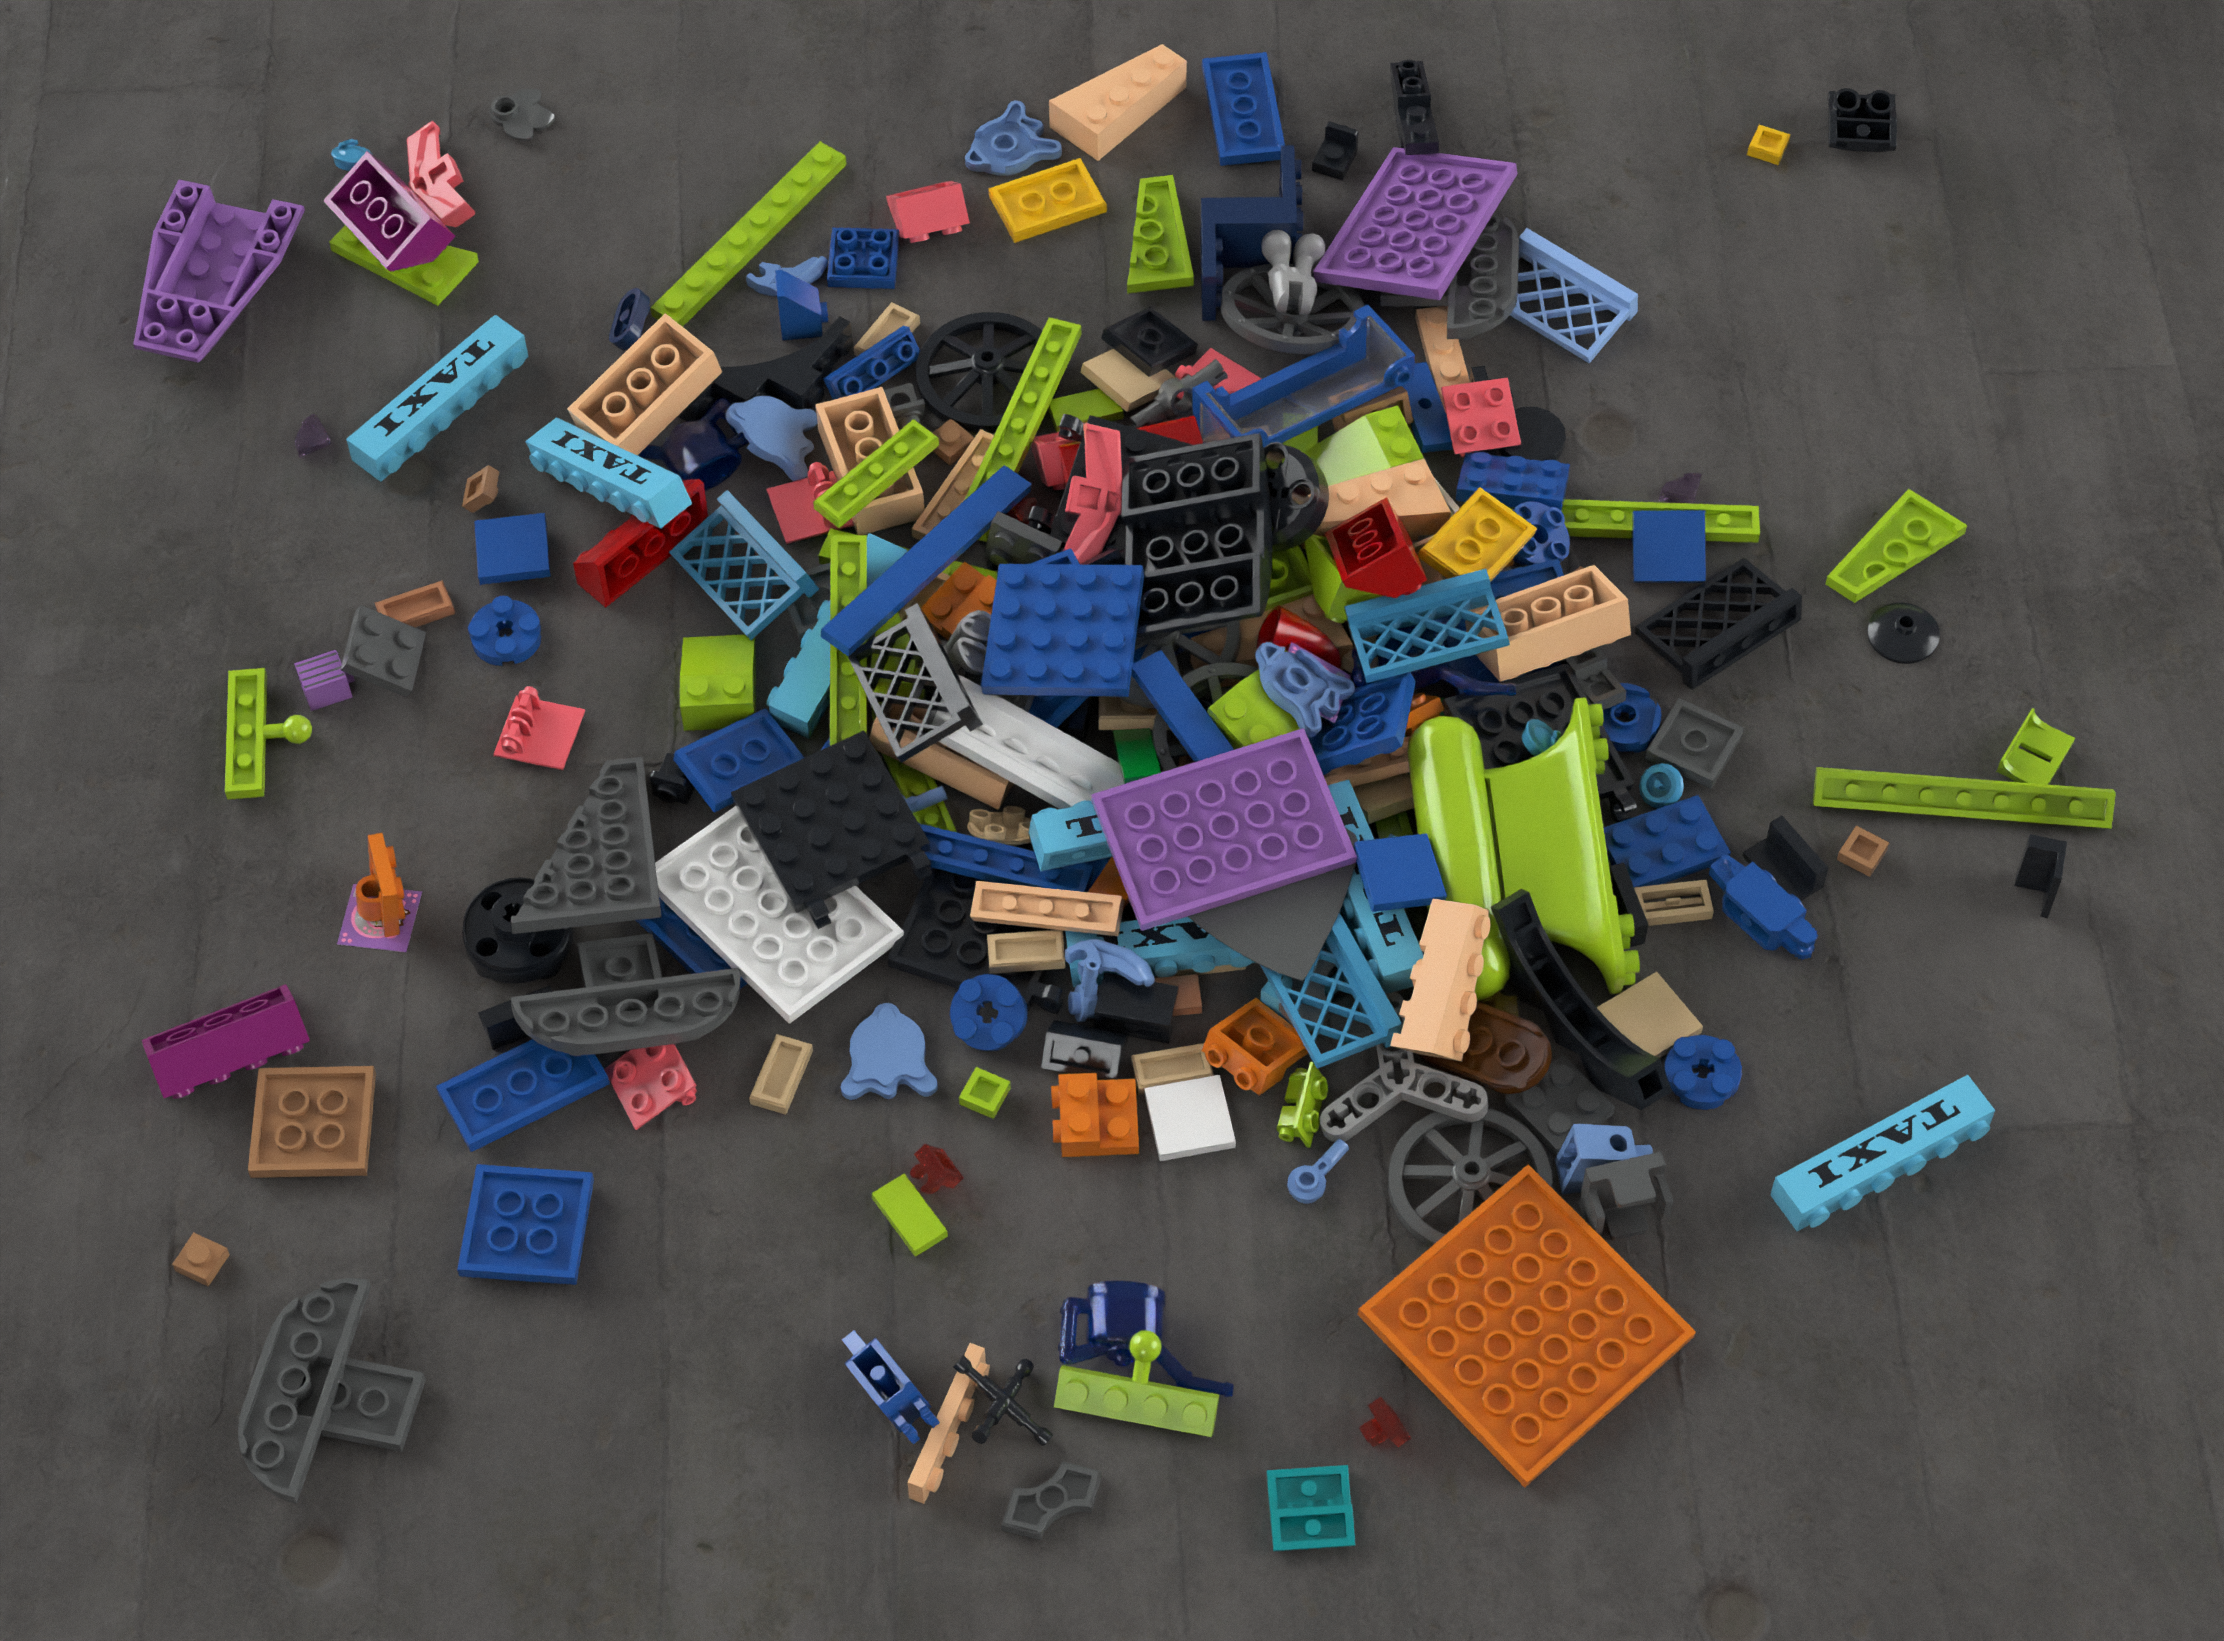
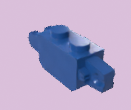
[1709,854,1818,960]
[842,1330,940,1444]

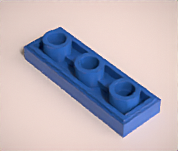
[823,326,920,400]
[1402,362,1453,453]

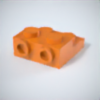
[921,561,997,640]
[1202,998,1308,1096]
[1051,1073,1139,1157]

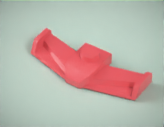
[407,121,475,227]
[1063,423,1122,564]

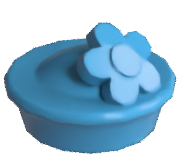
[331,139,373,171]
[1522,719,1561,756]
[1639,763,1684,809]

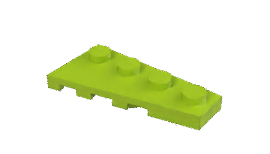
[1127,175,1194,294]
[329,225,479,306]
[1825,489,1967,603]

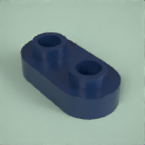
[609,288,650,350]

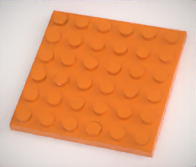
[1357,1164,1696,1488]

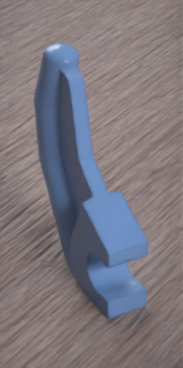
[746,256,828,296]
[1065,939,1155,987]

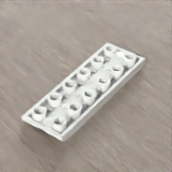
[931,675,1124,809]

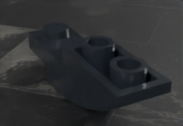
[1390,60,1439,155]

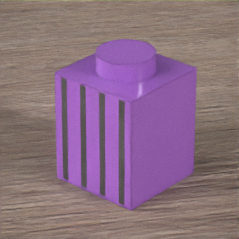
[294,650,355,711]

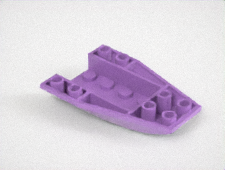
[133,180,305,363]

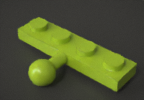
[225,668,312,800]
[1054,1330,1220,1437]

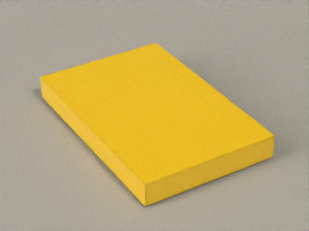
[988,158,1107,243]
[1418,487,1537,582]

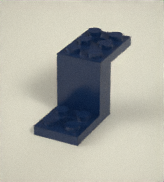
[1200,145,1303,321]

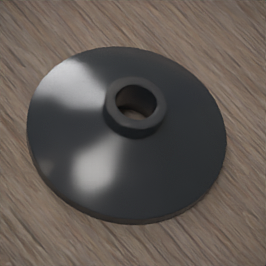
[1867,603,1940,664]

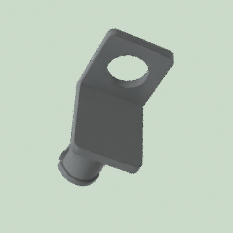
[884,383,925,429]

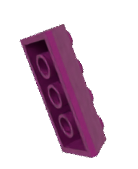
[324,151,455,272]
[142,984,310,1099]

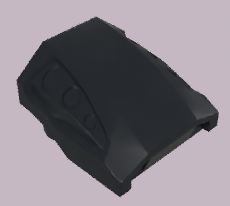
[1827,88,1897,152]

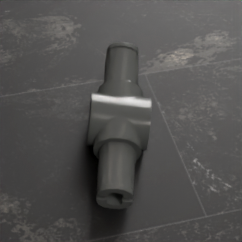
[1130,359,1228,428]

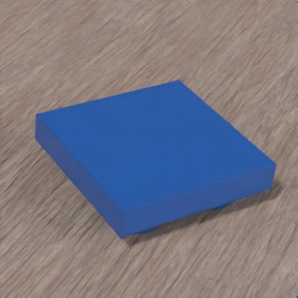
[827,228,899,289]
[1632,510,1706,583]
[474,513,551,585]
[1353,833,1447,912]

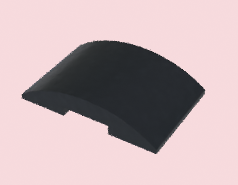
[1121,433,1272,638]

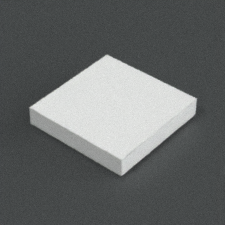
[1144,1075,1236,1161]

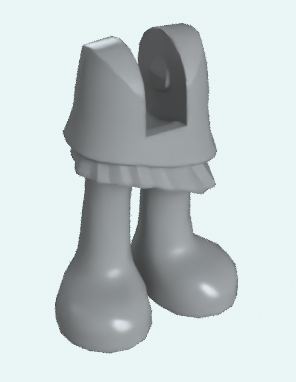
[1261,230,1325,315]
[922,610,991,694]

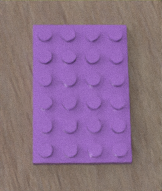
[1313,147,1518,300]
[1091,728,1357,931]

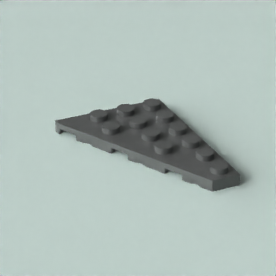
[511,757,661,934]

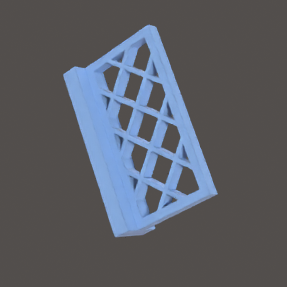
[1510,228,1638,363]

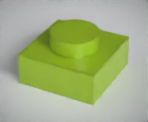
[959,1067,1011,1119]

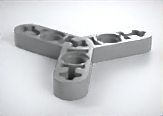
[1320,992,1489,1142]

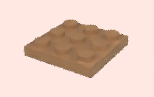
[248,1066,376,1178]

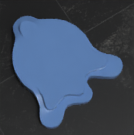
[965,100,1062,176]
[726,396,818,481]
[1255,642,1355,737]
[841,1003,938,1100]

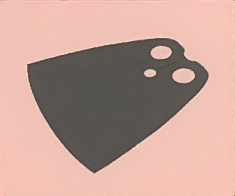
[1187,828,1358,981]

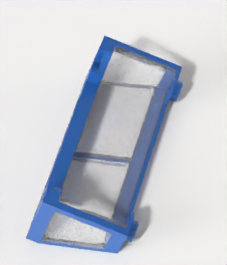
[1192,305,1415,448]

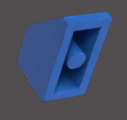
[775,270,828,340]

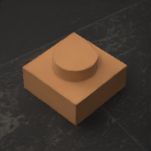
[932,419,974,465]
[462,465,499,513]
[1837,826,1889,877]
[172,1232,230,1287]

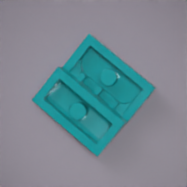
[1266,1465,1356,1552]

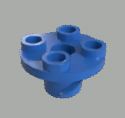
[1513,501,1570,566]

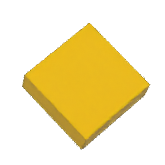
[1747,125,1791,165]

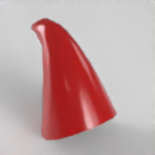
[1256,605,1342,669]

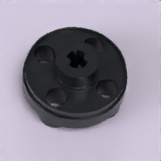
[1264,442,1329,551]
[462,877,574,983]

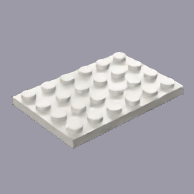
[655,806,904,1024]

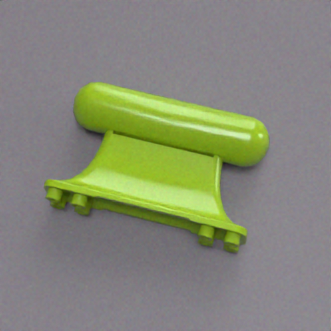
[1407,697,1640,1001]

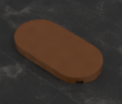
[1418,1001,1552,1094]

